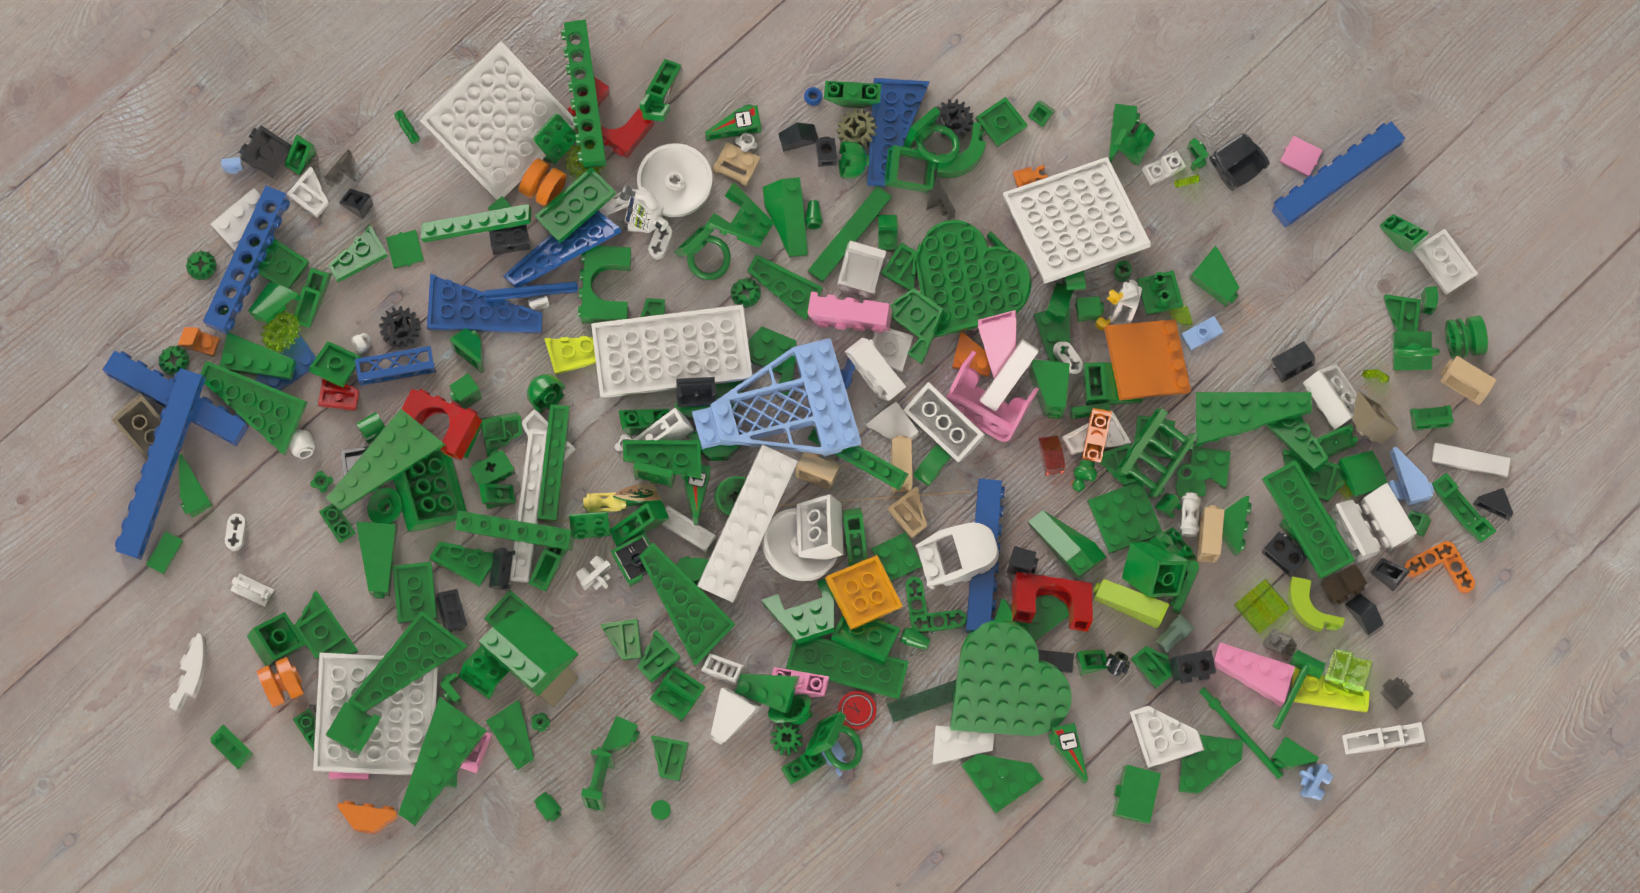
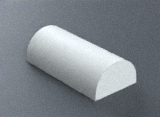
[903,382,985,462]

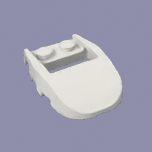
[916,523,999,589]

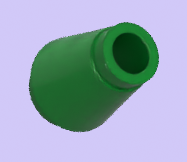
[805,200,823,230]
[900,627,930,650]

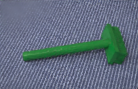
[1273,649,1326,730]

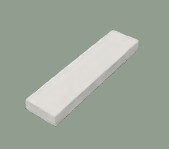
[980,339,1038,411]
[1431,443,1511,478]

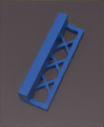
[355,346,436,386]

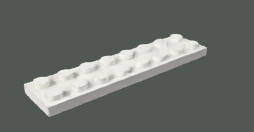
[697,445,798,602]

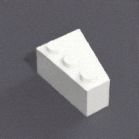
[844,338,906,401]

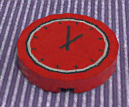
[837,691,877,730]

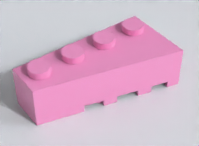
[808,292,892,333]
[1213,642,1295,707]

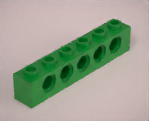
[455,511,576,551]

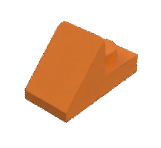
[178,327,221,357]

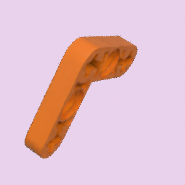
[1404,541,1475,593]

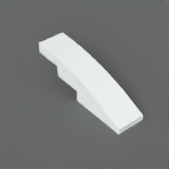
[1342,722,1426,755]

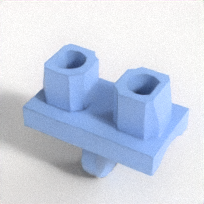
[1299,764,1333,800]

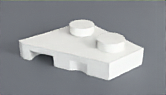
[287,167,329,218]

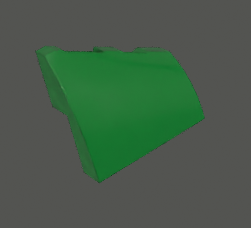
[248,282,301,323]
[480,412,523,457]

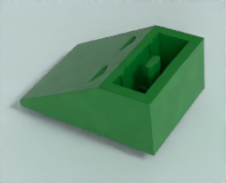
[1082,362,1142,406]

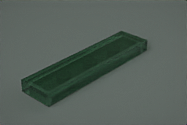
[887,680,956,723]

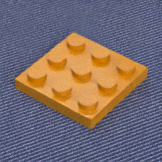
[825,555,903,630]

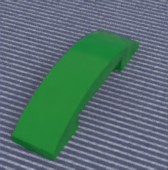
[1432,473,1497,543]

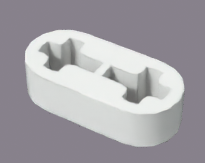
[648,225,672,260]
[1053,342,1083,374]
[225,513,246,551]

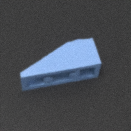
[1389,447,1434,506]

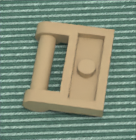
[712,142,761,187]

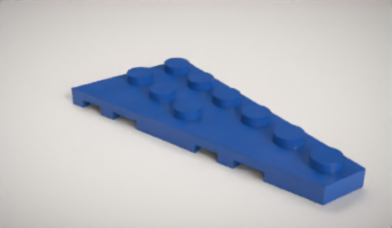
[867,78,930,187]
[504,211,622,287]
[427,273,543,333]

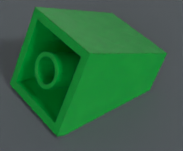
[1029,359,1070,419]
[1122,542,1188,597]

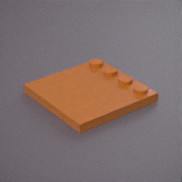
[1104,319,1191,400]

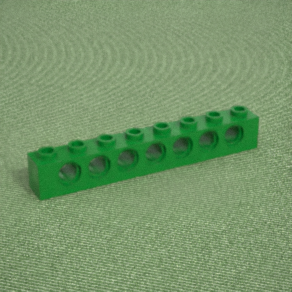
[561,19,606,169]

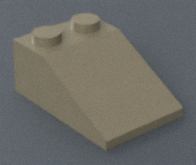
[111,392,162,460]

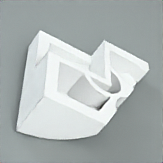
[866,402,919,439]

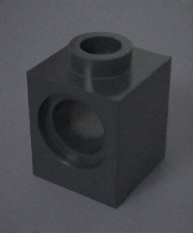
[816,137,837,167]

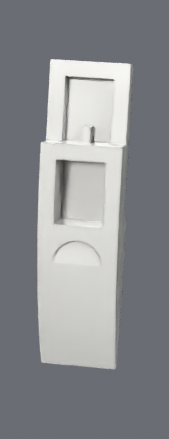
[169,633,206,713]

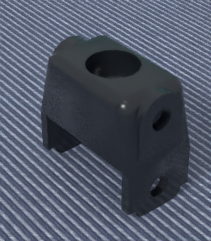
[1209,133,1270,191]

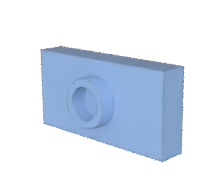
[1181,316,1224,351]

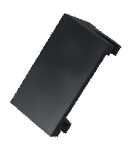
[1271,341,1315,383]
[676,377,716,407]
[489,548,516,591]
[436,589,467,633]

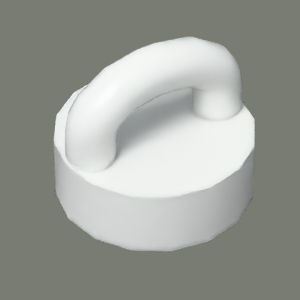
[351,333,371,354]

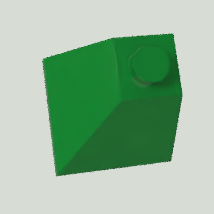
[449,328,484,373]

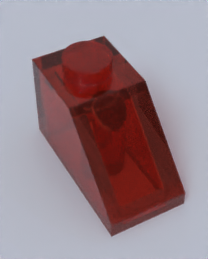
[1038,435,1066,476]

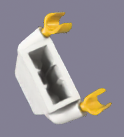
[1095,280,1142,331]

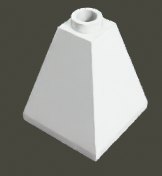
[711,687,761,745]

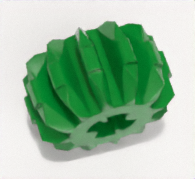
[770,723,803,756]

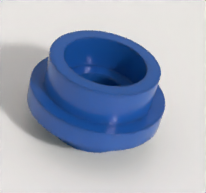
[804,87,823,106]

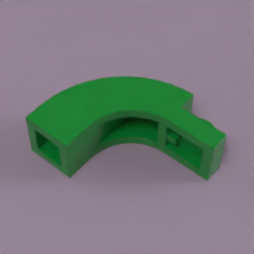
[936,122,986,178]

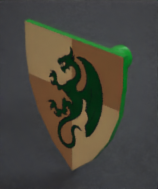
[613,483,661,507]

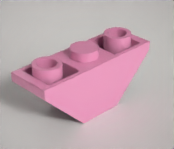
[772,667,830,698]

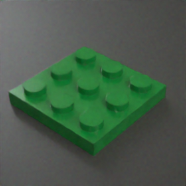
[1087,481,1162,554]

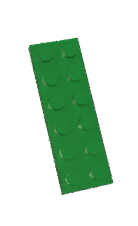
[1261,460,1355,579]
[786,637,909,700]

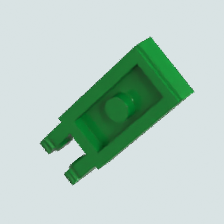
[1171,560,1199,615]

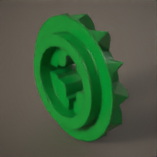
[186,250,217,280]
[731,278,761,308]
[158,345,189,375]

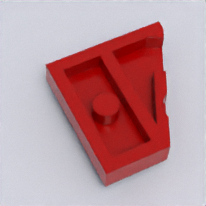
[318,379,360,411]

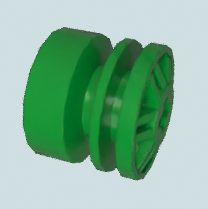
[1445,315,1488,359]
[714,476,746,517]

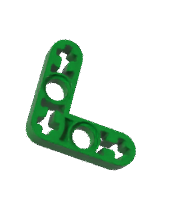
[905,577,967,633]

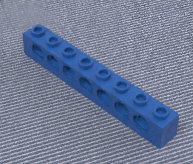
[203,185,290,334]

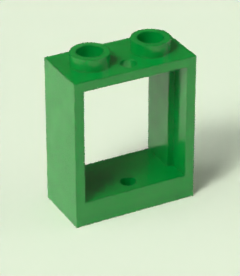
[884,145,938,193]

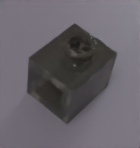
[1380,677,1414,710]

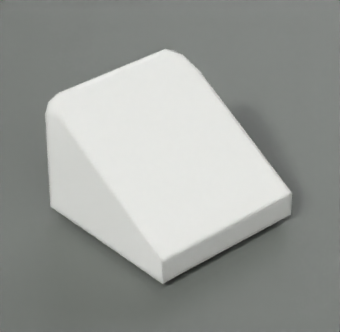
[528,295,550,311]

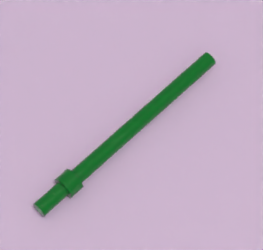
[1199,687,1284,779]

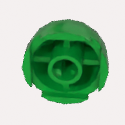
[838,141,870,179]
[527,374,566,413]

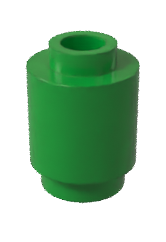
[534,792,562,822]

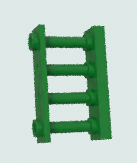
[1114,408,1198,498]
[581,747,615,811]

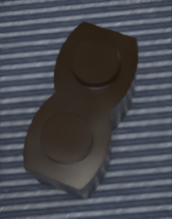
[1320,563,1367,605]

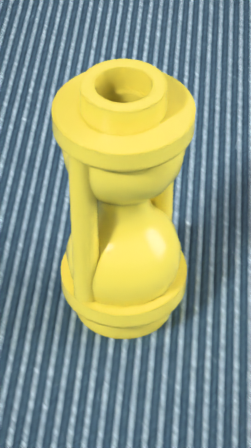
[583,492,627,513]

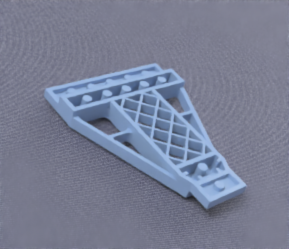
[692,338,861,457]

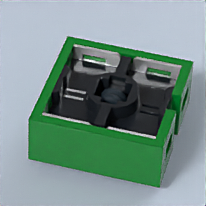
[611,533,651,587]

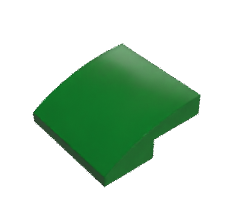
[1338,450,1387,497]
[650,666,706,721]

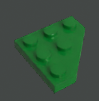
[1178,735,1243,794]
[961,754,1044,814]

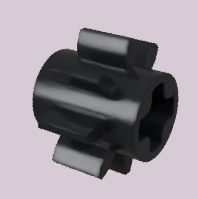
[1105,651,1131,676]

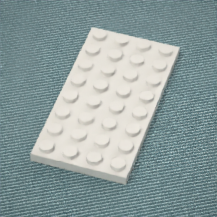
[591,305,752,398]

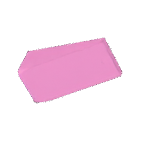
[460,733,492,773]

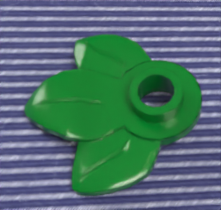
[1175,463,1211,498]

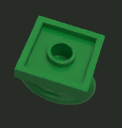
[903,107,960,163]
[674,225,731,280]
[1393,331,1440,370]
[805,711,863,770]

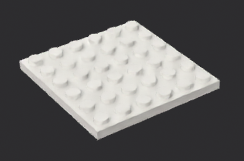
[419,41,574,200]
[1003,157,1151,284]
[313,653,438,776]

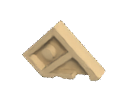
[887,486,927,539]

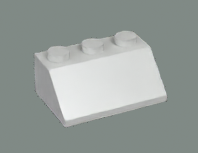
[1303,364,1357,430]
[1361,483,1417,552]
[797,494,843,560]
[1329,500,1380,564]

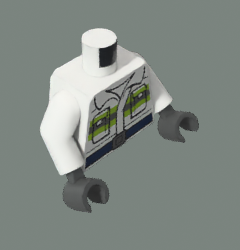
[614,186,668,235]

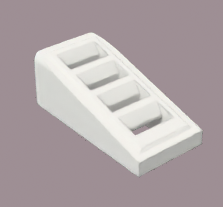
[701,653,747,686]

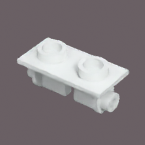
[230,573,274,607]

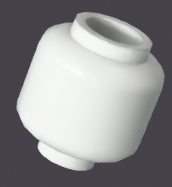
[289,429,315,459]

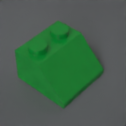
[247,612,305,667]

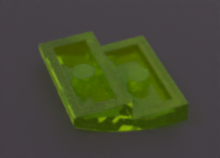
[1234,579,1290,634]
[1324,649,1373,696]

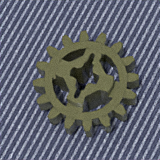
[836,108,877,147]

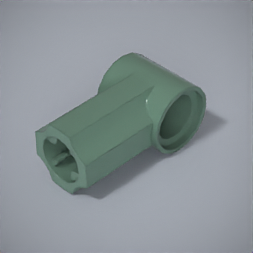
[1156,614,1195,653]

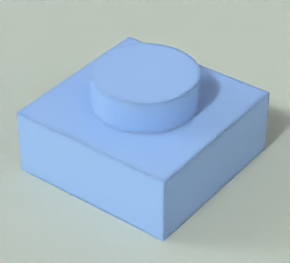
[221,157,243,174]

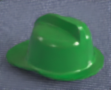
[768,694,813,726]

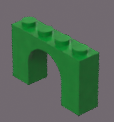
[578,246,632,324]

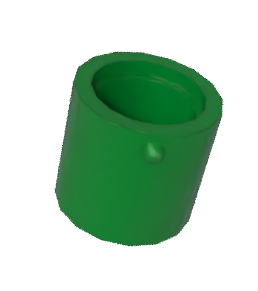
[356,412,385,444]

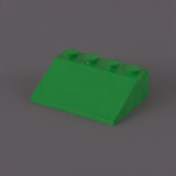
[393,448,467,532]
[479,607,579,697]

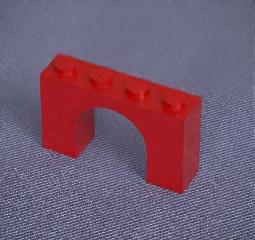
[567,77,654,159]
[401,389,482,461]
[1012,572,1093,632]

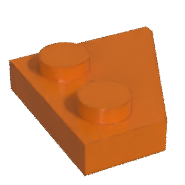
[952,332,991,377]

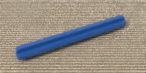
[484,282,578,301]

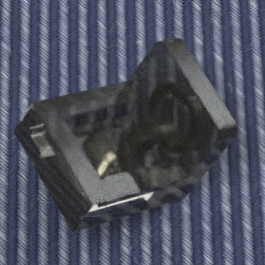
[1263,628,1297,661]

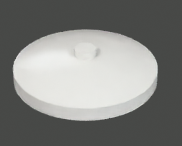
[637,143,712,217]
[762,508,837,581]

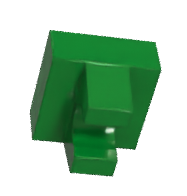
[1154,493,1182,519]

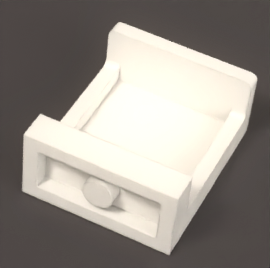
[836,241,886,299]

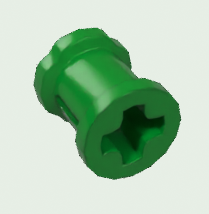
[1113,261,1132,282]

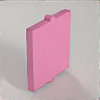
[1280,136,1323,177]

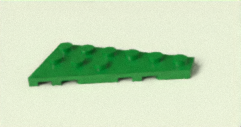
[200,361,308,455]
[1196,392,1312,447]
[639,542,736,666]
[348,611,468,714]
[398,697,487,826]

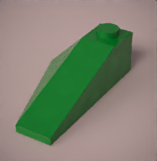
[763,177,808,257]
[1028,510,1107,581]

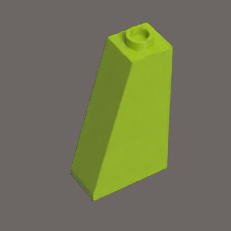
[1093,579,1170,629]

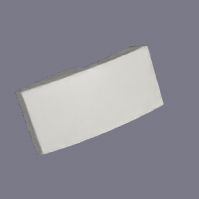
[1142,151,1186,185]

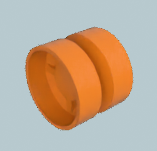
[519,158,567,207]
[256,657,304,708]

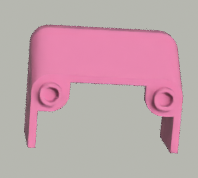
[946,351,1039,442]

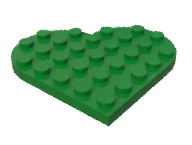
[916,220,1032,338]
[950,620,1072,736]

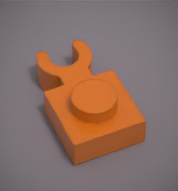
[1013,165,1048,188]

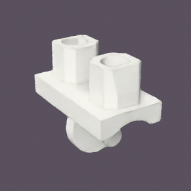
[576,556,611,590]

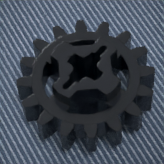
[935,99,974,140]
[379,306,421,348]

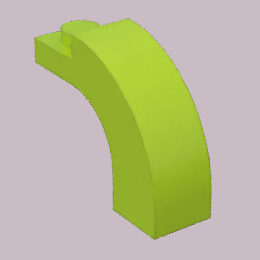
[1288,576,1345,633]

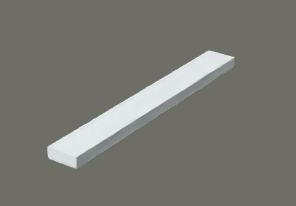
[510,429,547,583]

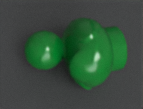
[1070,460,1097,492]

